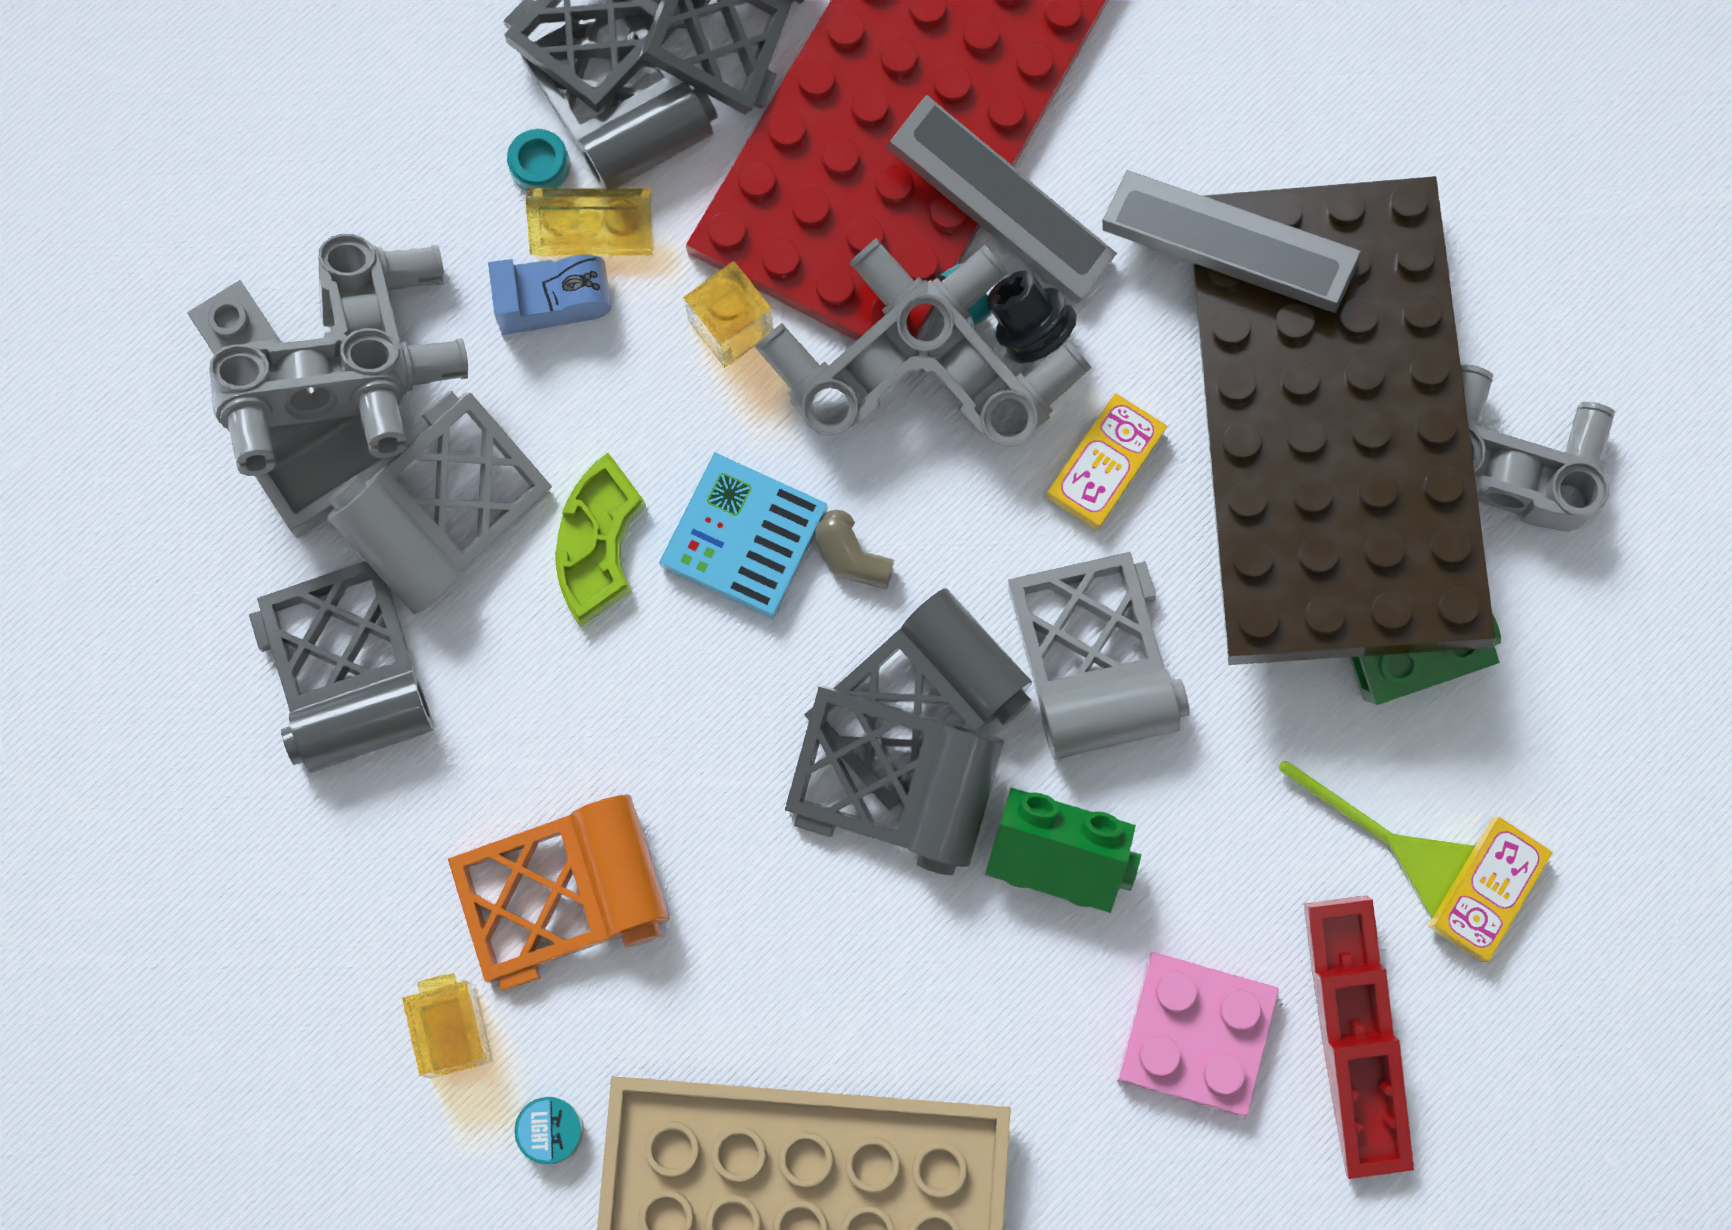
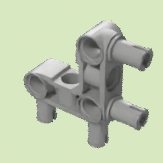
[209,234,468,476]
[755,239,1092,447]
[1461,364,1616,532]

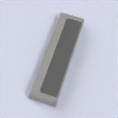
[885,95,1117,304]
[1102,170,1361,313]

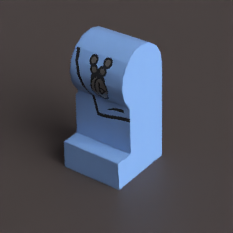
[488,255,611,336]

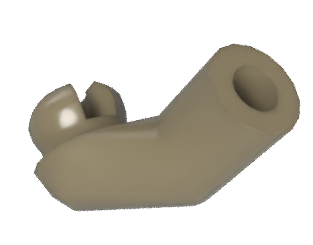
[815,509,895,590]

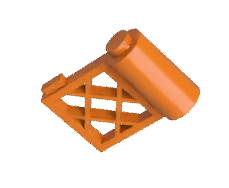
[448,794,670,991]

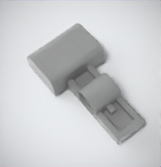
[187,280,404,538]

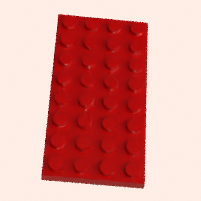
[686,0,1109,341]

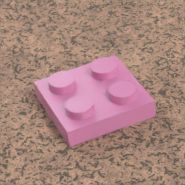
[1117,951,1279,1117]

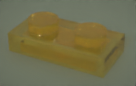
[525,188,654,256]

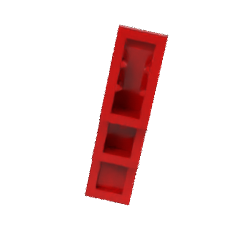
[1303,895,1414,1179]

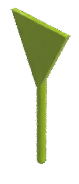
[1279,761,1475,919]

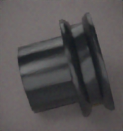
[987,270,1077,364]

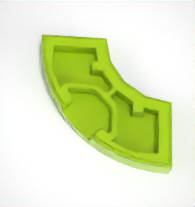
[555,452,646,628]

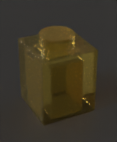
[683,261,774,368]
[402,973,494,1079]

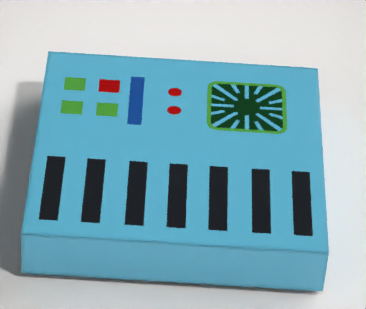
[659,452,828,620]

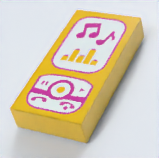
[1046,392,1168,532]
[1427,816,1553,962]

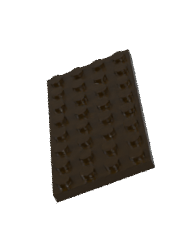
[1193,176,1495,665]

